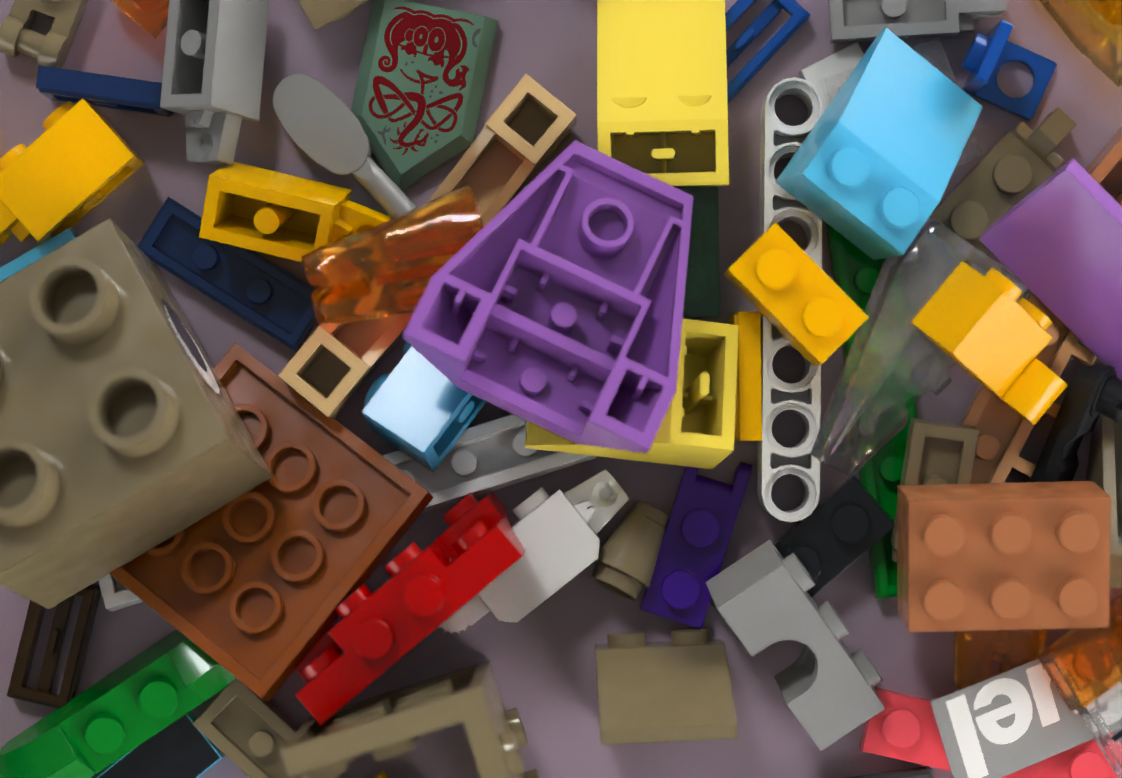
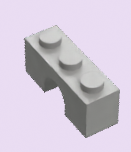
[706,540,886,751]

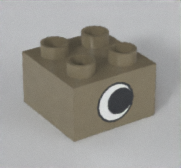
[0,218,273,609]

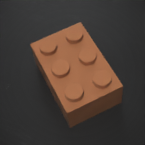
[897,481,1111,632]

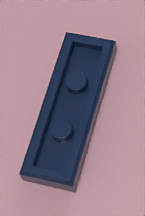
[137,197,331,352]

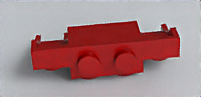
[295,491,526,725]

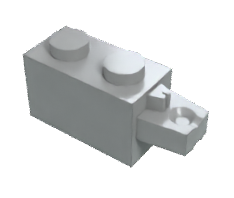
[160,0,269,166]

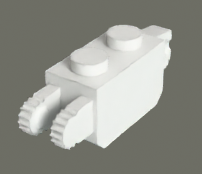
[438,469,629,635]

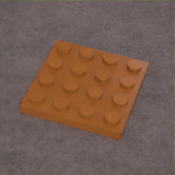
[109,343,433,702]

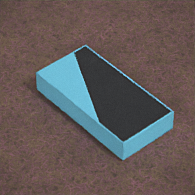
[97,711,225,778]

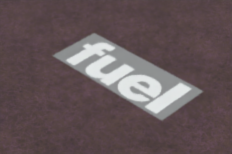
[930,625,1122,778]

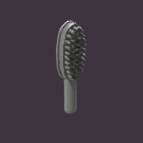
[272,73,422,230]

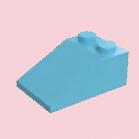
[776,28,983,260]

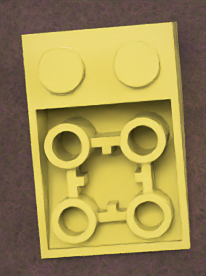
[597,0,729,188]
[525,318,739,470]

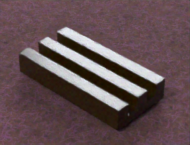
[7,584,101,709]

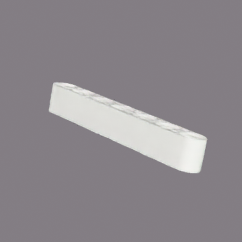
[757,77,823,523]

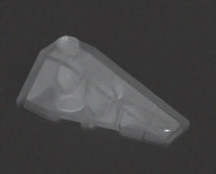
[810,216,1031,477]

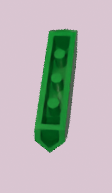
[0,629,236,778]

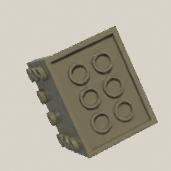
[280,660,540,778]

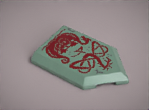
[351,0,498,192]

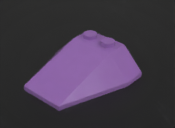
[402,140,694,453]

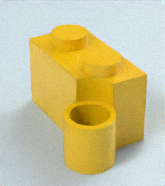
[911,261,1068,426]

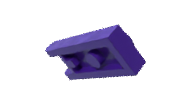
[640,461,753,629]

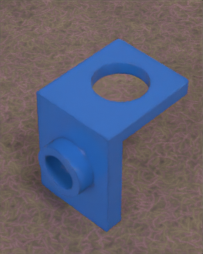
[961,20,1057,121]

